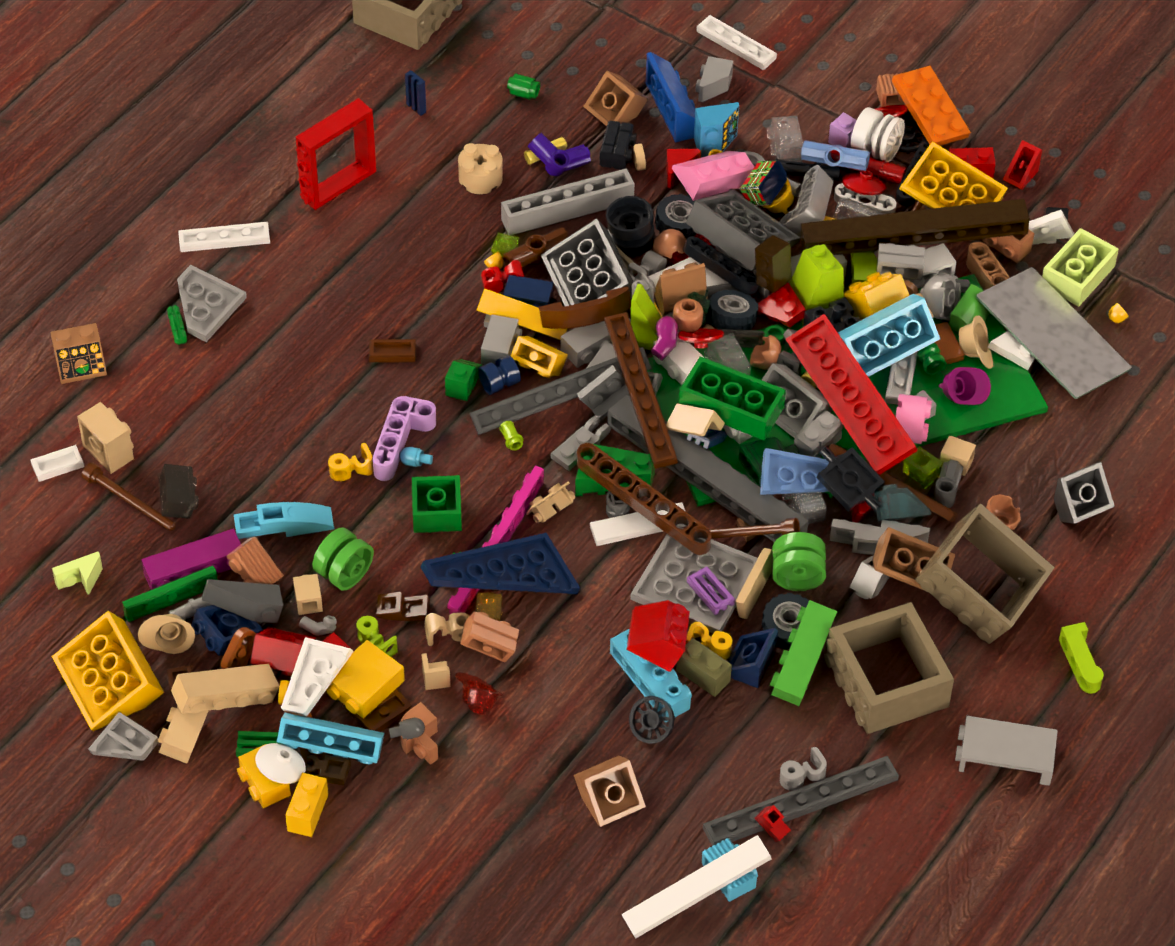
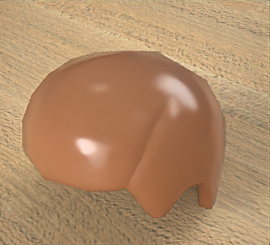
[653,229,687,258]
[750,335,782,370]
[986,494,1021,530]

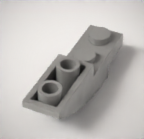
[830,519,930,555]

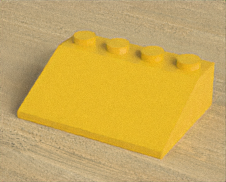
[899,141,1008,209]
[52,611,164,731]

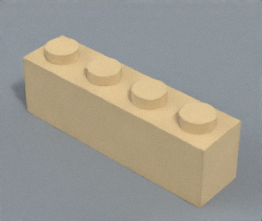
[171,664,280,714]

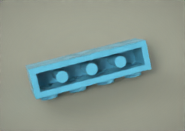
[610,629,692,723]
[277,712,384,764]

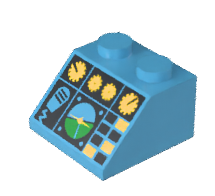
[694,102,739,157]

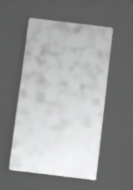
[976,267,1132,399]

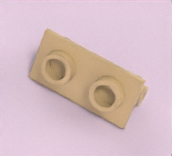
[526,481,576,523]

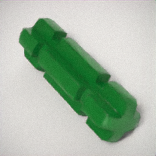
[167,305,187,345]

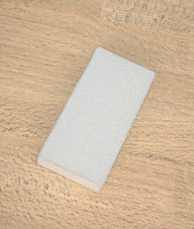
[31,445,84,482]

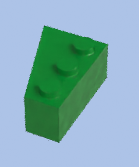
[575,444,655,497]

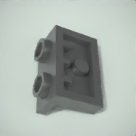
[577,365,630,421]

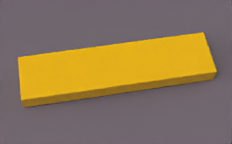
[477,289,567,340]

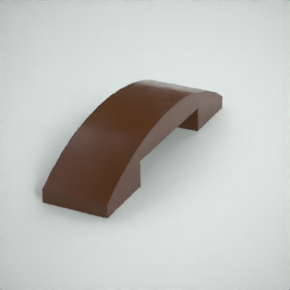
[539,286,631,329]

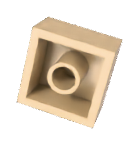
[77,402,134,474]

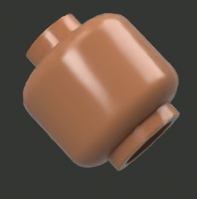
[673,299,703,332]

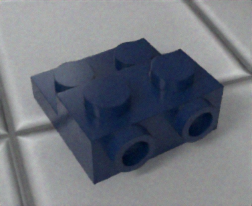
[192,605,263,656]

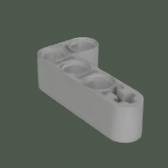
[779,165,833,238]

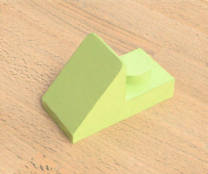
[52,552,103,594]

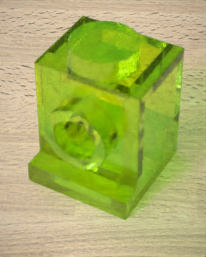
[903,446,942,490]

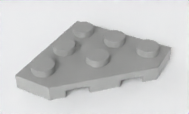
[177,265,247,342]

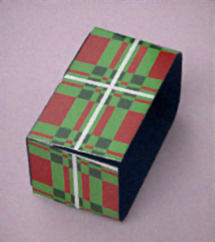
[740,161,787,206]

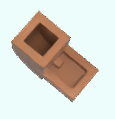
[400,702,438,765]

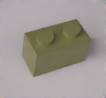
[676,638,732,697]

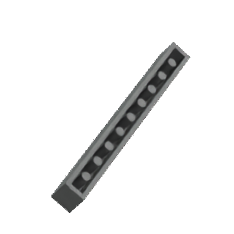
[608,394,808,542]

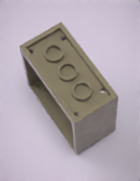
[352,0,462,50]
[915,503,1055,644]
[824,602,954,734]

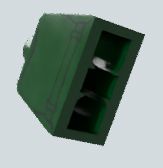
[739,437,799,487]

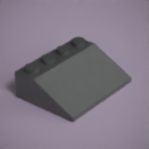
[686,191,801,271]
[541,219,634,306]

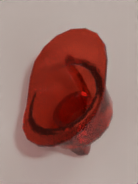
[455,672,504,715]

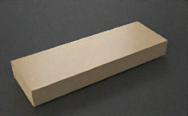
[735,548,773,619]

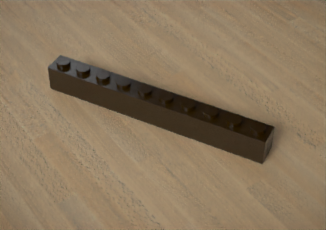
[801,199,1030,255]

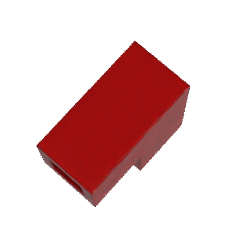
[754,805,791,842]

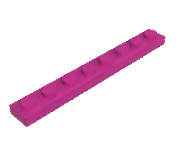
[447,466,544,615]

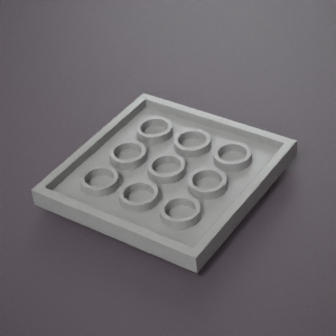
[631,526,758,633]

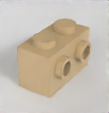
[157,706,208,763]

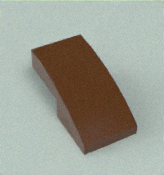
[376,592,430,621]

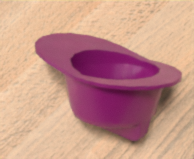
[939,367,991,405]

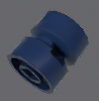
[478,355,521,395]

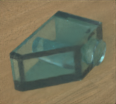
[874,484,931,521]

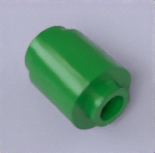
[507,73,540,99]

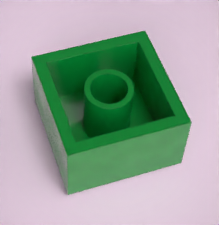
[412,475,462,533]

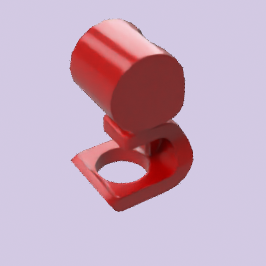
[481,260,524,293]

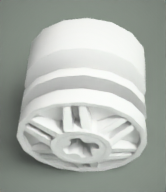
[851,107,905,162]

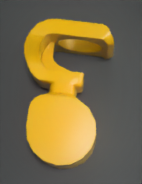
[328,443,373,481]
[686,622,732,660]

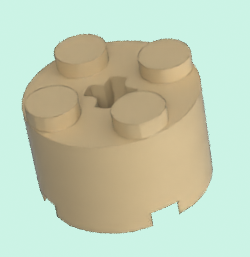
[458,143,503,194]

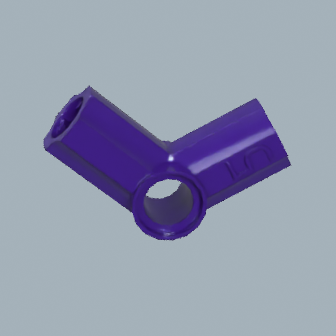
[527,133,591,176]

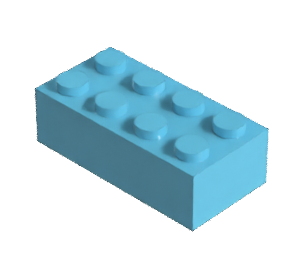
[838,294,940,377]

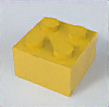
[844,272,910,318]

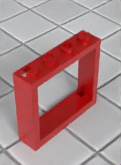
[296,98,376,210]

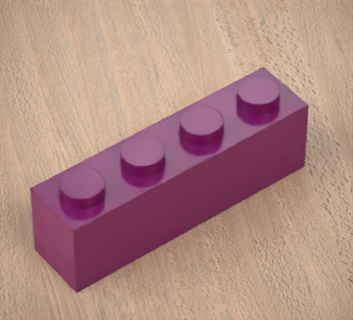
[141,528,241,590]

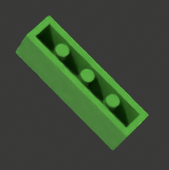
[770,600,837,706]

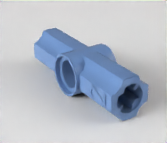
[801,140,870,171]

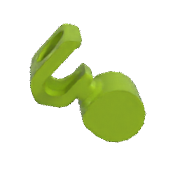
[356,616,398,657]

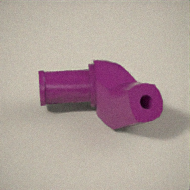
[651,316,678,361]

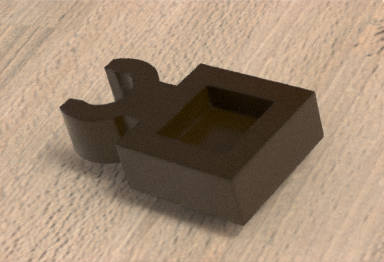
[305,755,351,785]

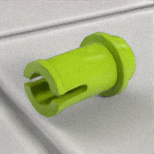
[499,421,523,451]

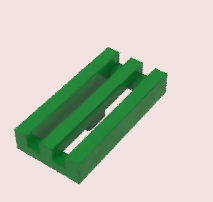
[236,731,282,757]

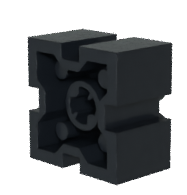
[803,297,861,333]

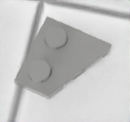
[88,712,159,761]

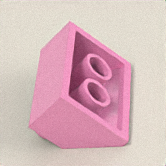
[672,151,754,201]

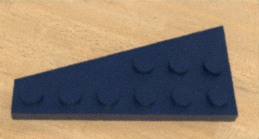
[421,533,580,594]

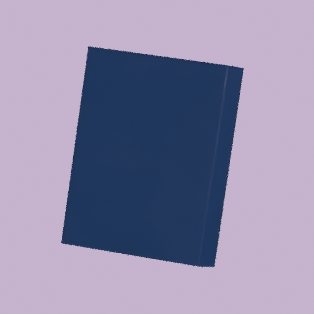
[728,628,778,688]

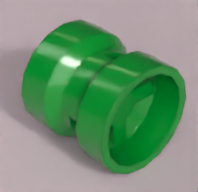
[917,343,947,375]

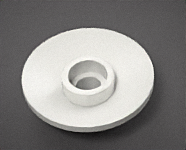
[255,743,305,784]

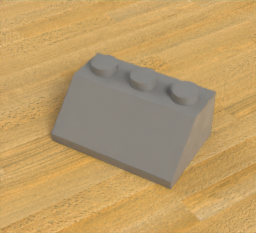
[762,363,832,438]

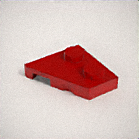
[757,283,807,327]

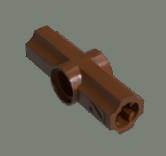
[503,227,568,267]

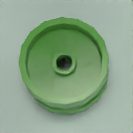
[312,528,374,591]
[772,532,826,591]

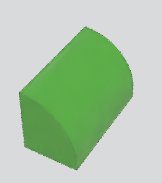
[949,284,991,333]

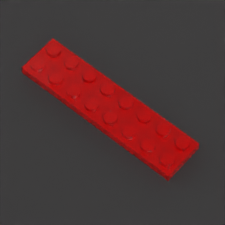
[786,314,918,475]

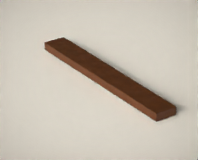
[604,312,678,469]

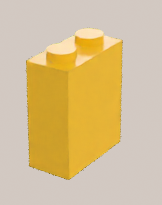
[326,640,405,719]

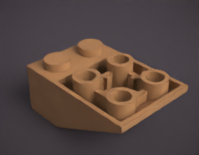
[654,262,708,317]

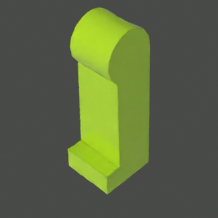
[1059,622,1104,694]

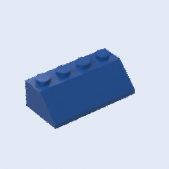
[646,52,695,143]

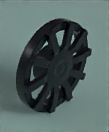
[897,120,927,154]
[629,696,675,744]

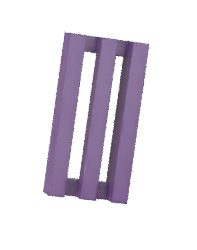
[687,566,735,615]

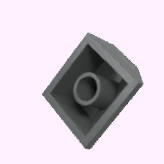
[1054,462,1115,524]

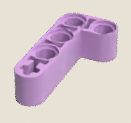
[373,396,436,481]

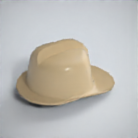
[959,316,993,369]
[138,614,195,654]

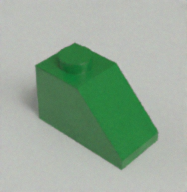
[445,359,483,401]

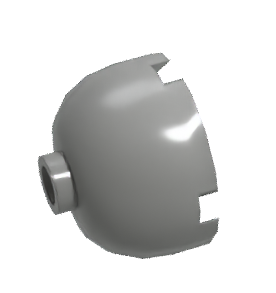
[920,275,961,321]

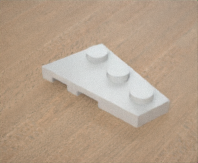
[281,637,354,717]

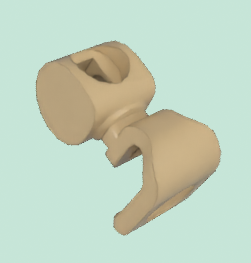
[425,613,469,646]

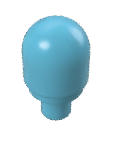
[400,447,433,467]

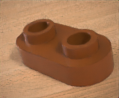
[221,627,256,669]

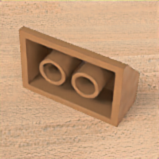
[873,527,955,591]

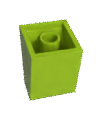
[789,244,844,325]

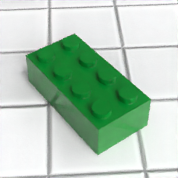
[679,356,786,441]

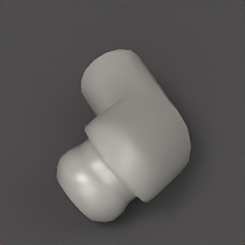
[299,615,337,636]

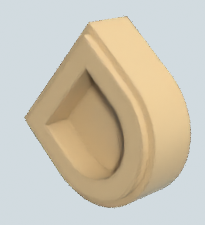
[633,144,646,171]

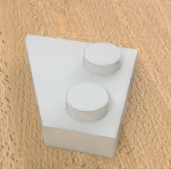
[1029,210,1074,245]

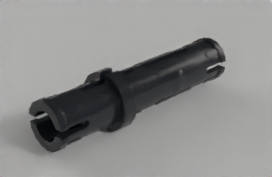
[775,159,841,181]

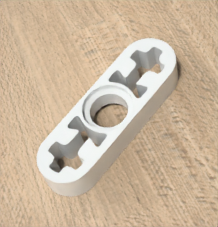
[834,183,896,215]

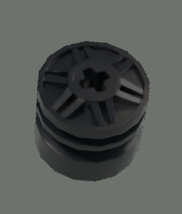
[606,196,655,256]

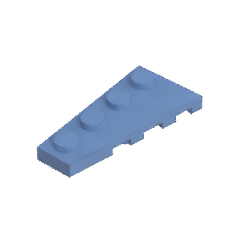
[760,448,829,495]

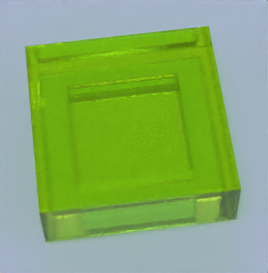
[491,233,519,256]

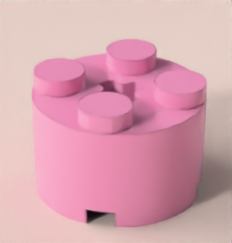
[896,394,932,444]

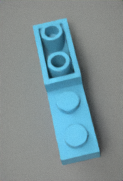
[234,502,334,539]

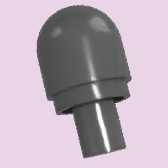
[389,717,425,740]

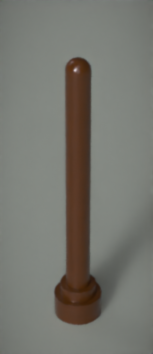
[81,462,176,531]
[709,518,800,539]

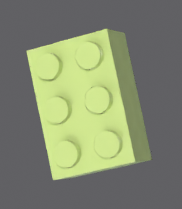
[1042,228,1119,307]

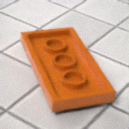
[891,66,971,146]

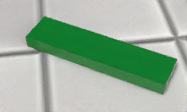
[122,566,218,622]

